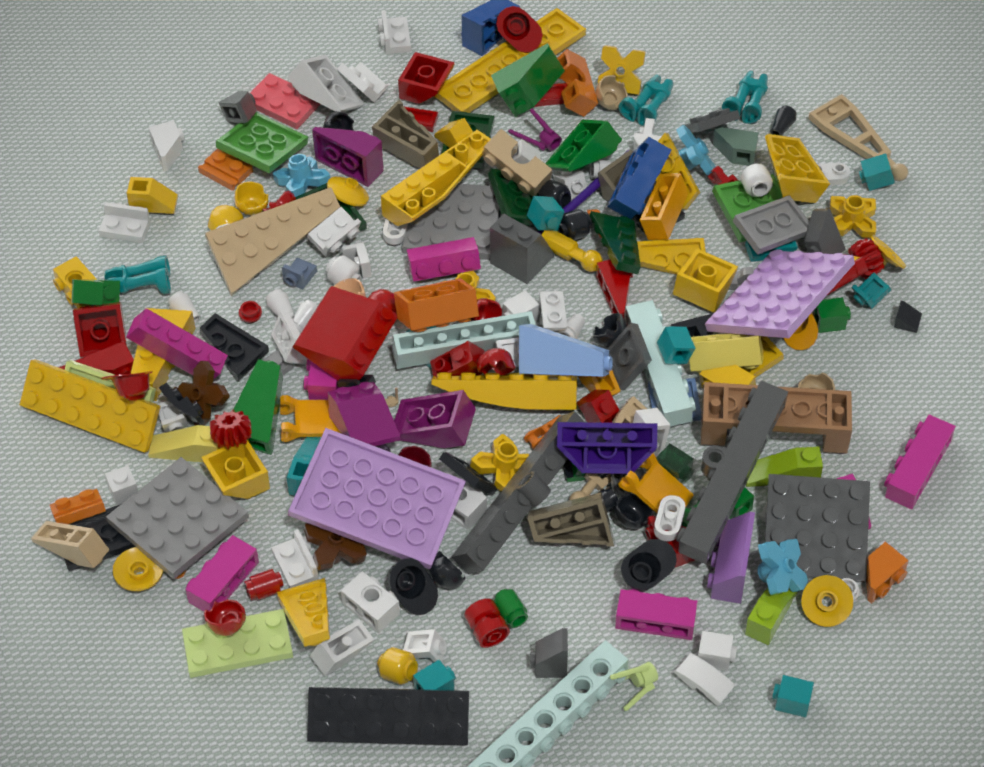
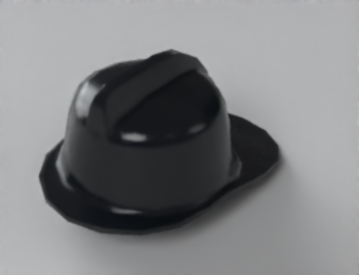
[621,539,677,590]
[388,558,438,615]

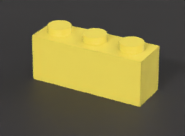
[689,333,764,373]

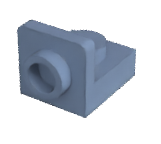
[282,257,317,290]

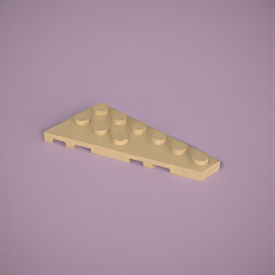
[205,187,340,296]

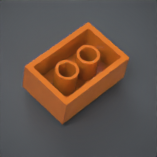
[394,278,479,332]

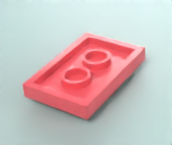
[250,73,321,129]

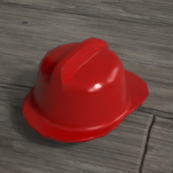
[496,6,543,53]
[101,371,153,401]

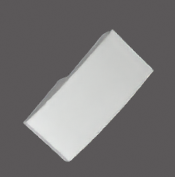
[674,653,735,706]

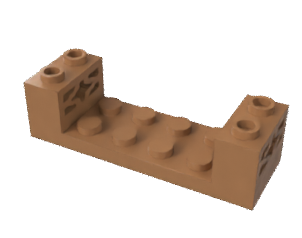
[701,382,852,453]

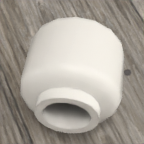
[741,163,773,197]
[325,255,361,285]

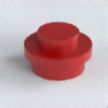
[239,301,262,323]

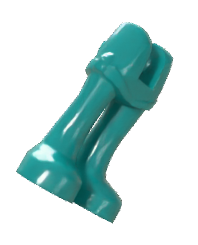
[722,70,768,124]
[619,74,674,126]
[104,255,171,294]

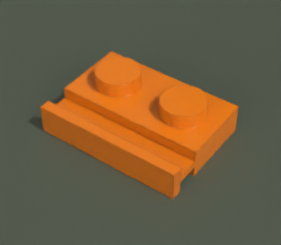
[198,149,253,191]
[50,489,106,524]

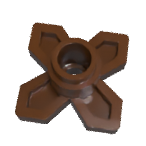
[177,361,230,426]
[304,523,367,570]

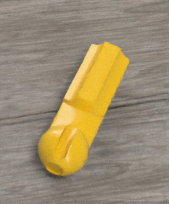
[542,230,603,272]

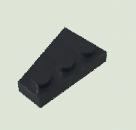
[200,313,269,381]

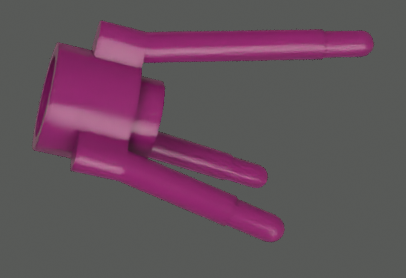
[508,109,562,151]

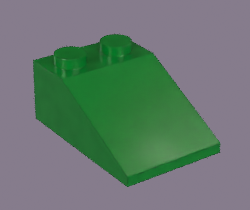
[491,43,565,117]
[545,119,622,172]

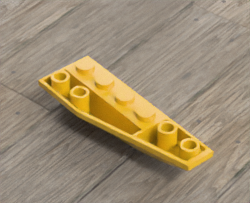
[381,130,491,226]
[431,372,577,410]

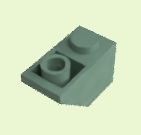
[713,126,759,166]

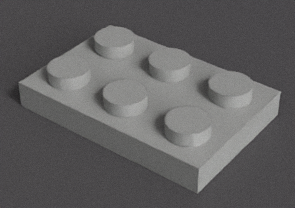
[733,195,810,255]

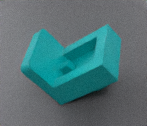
[851,273,891,309]

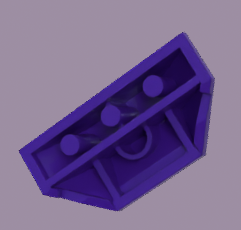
[557,422,658,474]

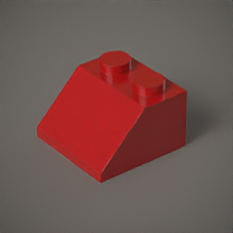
[398,52,455,104]
[73,302,127,357]

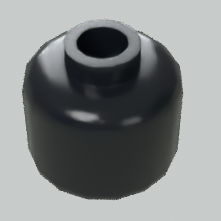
[538,180,571,209]
[558,209,592,240]

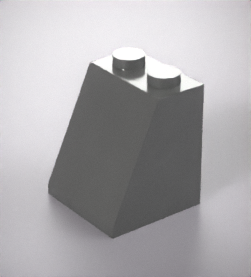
[490,214,554,284]

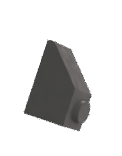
[218,91,257,123]
[804,209,846,254]
[530,628,568,678]

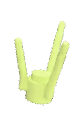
[610,662,658,711]

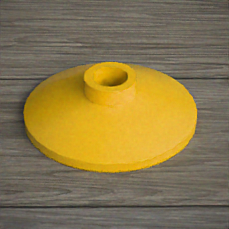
[327,176,369,206]
[871,235,906,269]
[113,547,163,591]
[801,575,853,627]

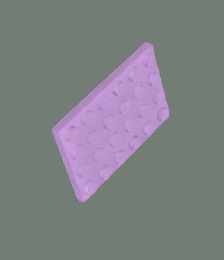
[705,250,855,338]
[288,428,466,569]

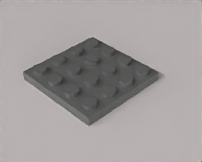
[765,474,870,583]

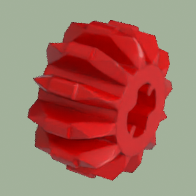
[848,238,884,279]
[210,409,252,450]

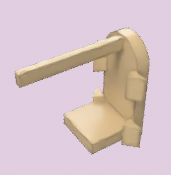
[385,388,399,407]

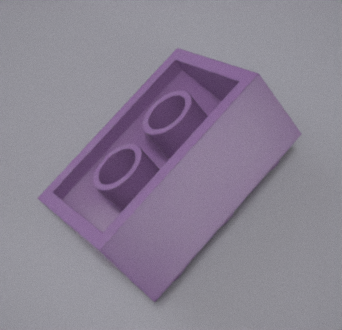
[707,512,755,604]

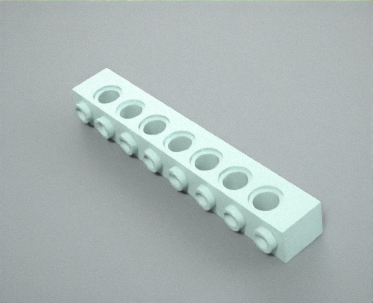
[467,640,629,767]

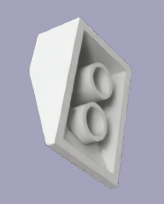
[287,55,365,112]

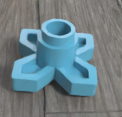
[676,124,716,175]
[273,154,331,197]
[758,539,808,595]

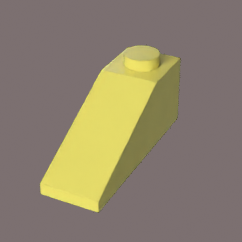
[148,425,220,462]

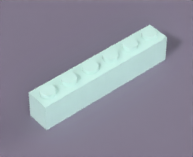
[626,300,696,427]
[392,311,535,369]

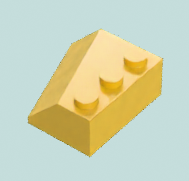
[765,134,830,203]

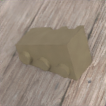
[372,99,439,169]
[527,492,615,547]

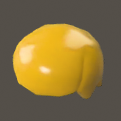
[235,181,269,216]
[208,205,244,231]

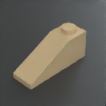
[31,521,109,568]

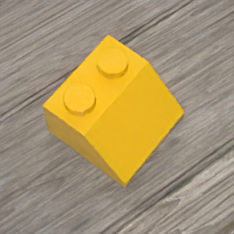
[673,248,738,313]
[201,440,270,499]

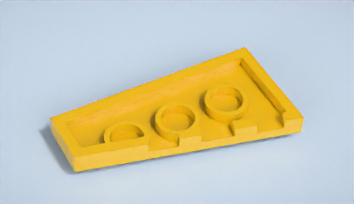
[277,578,330,647]

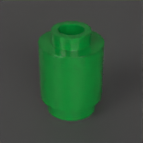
[494,589,528,628]

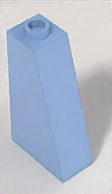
[519,324,613,377]

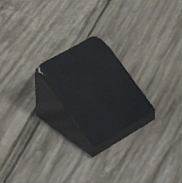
[894,300,922,333]

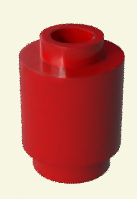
[244,569,284,601]

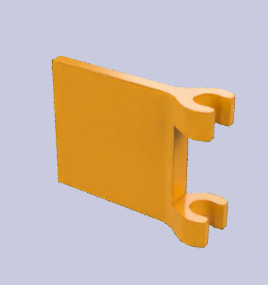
[280,395,342,442]
[618,453,694,513]

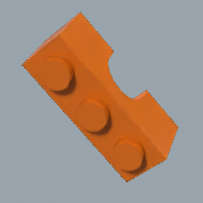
[558,49,599,117]

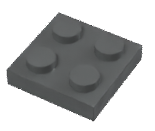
[685,108,740,133]
[607,323,652,390]

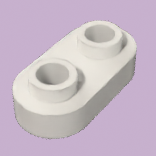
[817,163,850,186]
[383,218,408,245]
[654,495,685,541]

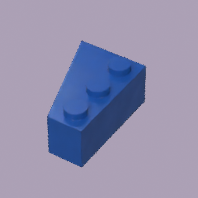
[461,0,520,56]
[607,136,671,219]

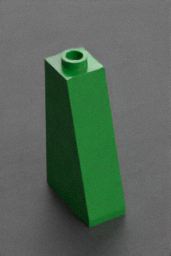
[234,359,283,455]

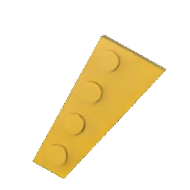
[131,308,196,401]

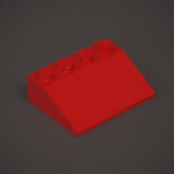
[292,286,397,381]

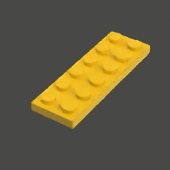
[19,359,161,453]

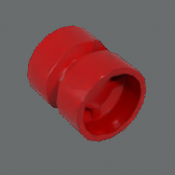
[464,598,510,648]

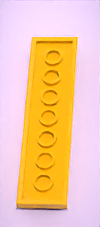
[435,8,586,113]

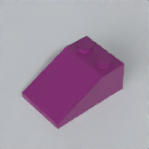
[312,127,384,187]
[328,382,401,446]
[394,390,476,448]

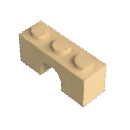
[483,129,552,196]

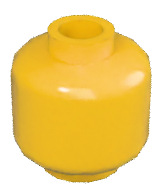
[377,647,418,685]

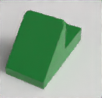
[72,279,120,305]

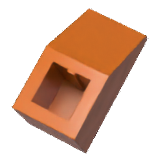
[866,541,909,604]

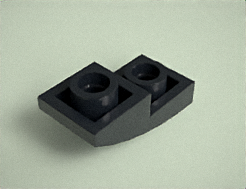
[159,382,204,425]

